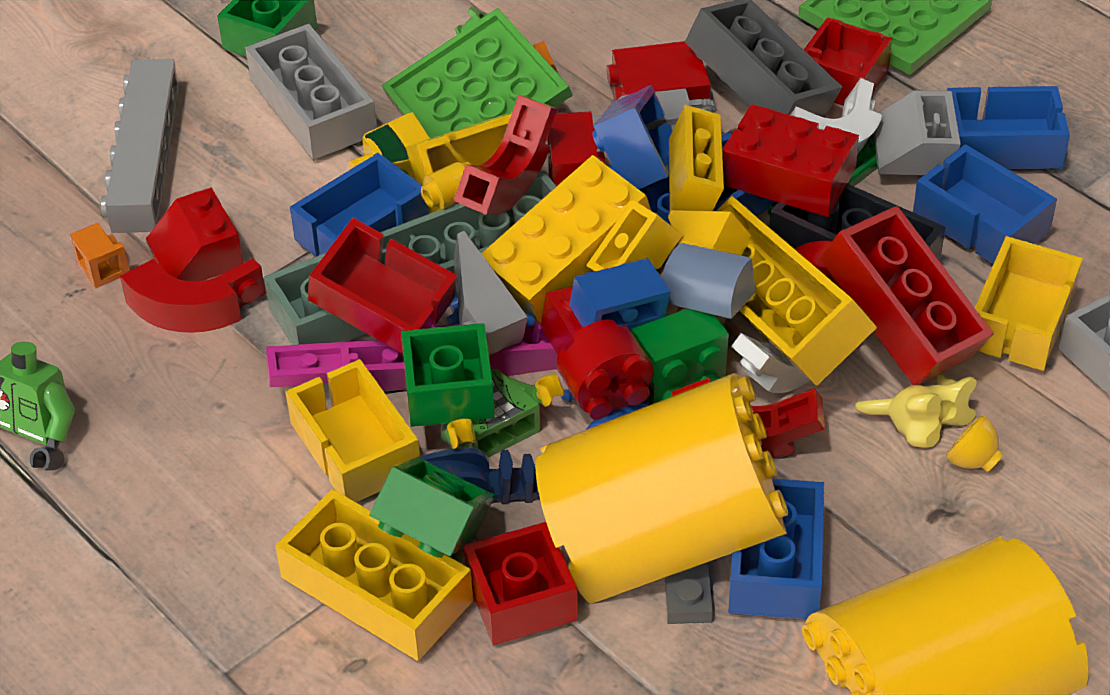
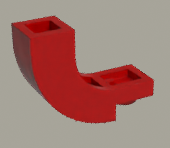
[453,95,557,215]
[120,258,266,333]
[672,378,825,458]

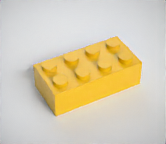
[481,155,651,325]
[275,489,473,661]

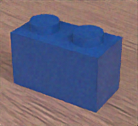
[569,258,671,329]

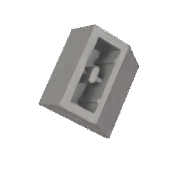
[873,90,960,175]

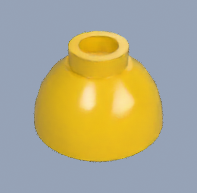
[946,416,1004,472]

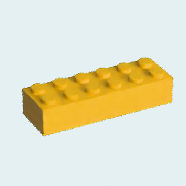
[717,196,877,386]

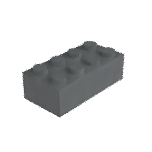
[685,0,842,118]

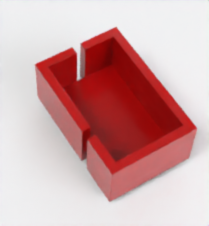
[722,104,859,217]
[308,218,458,354]

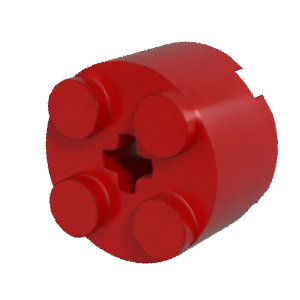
[556,320,653,420]

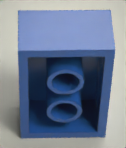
[728,479,824,619]

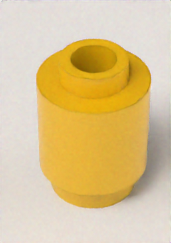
[421,162,472,210]

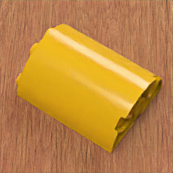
[535,373,788,604]
[801,536,1089,695]

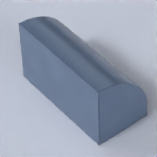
[662,243,756,319]

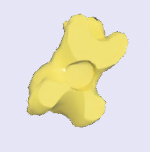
[854,374,977,448]

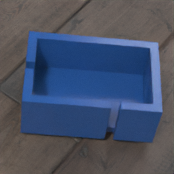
[593,85,673,189]
[947,86,1070,169]
[913,144,1057,264]
[290,153,429,257]

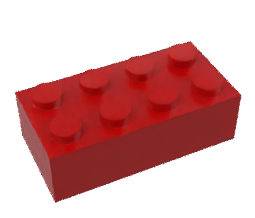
[820,206,994,385]

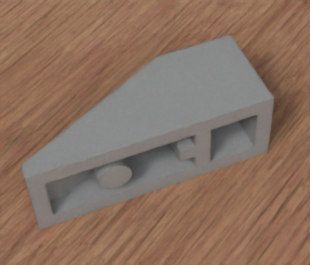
[454,231,528,355]

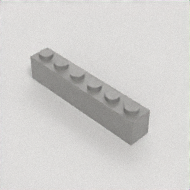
[101,59,179,233]

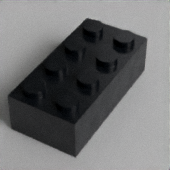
[769,183,946,261]

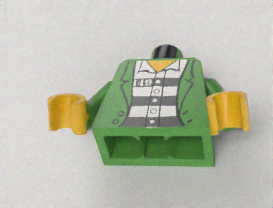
[441,369,565,457]

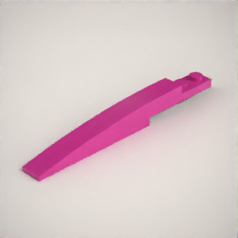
[266,322,558,391]

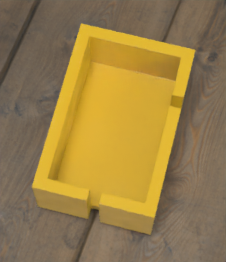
[405,113,512,214]
[974,236,1083,371]
[285,359,420,502]

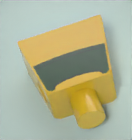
[348,112,430,180]

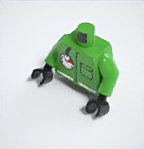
[0,342,75,471]

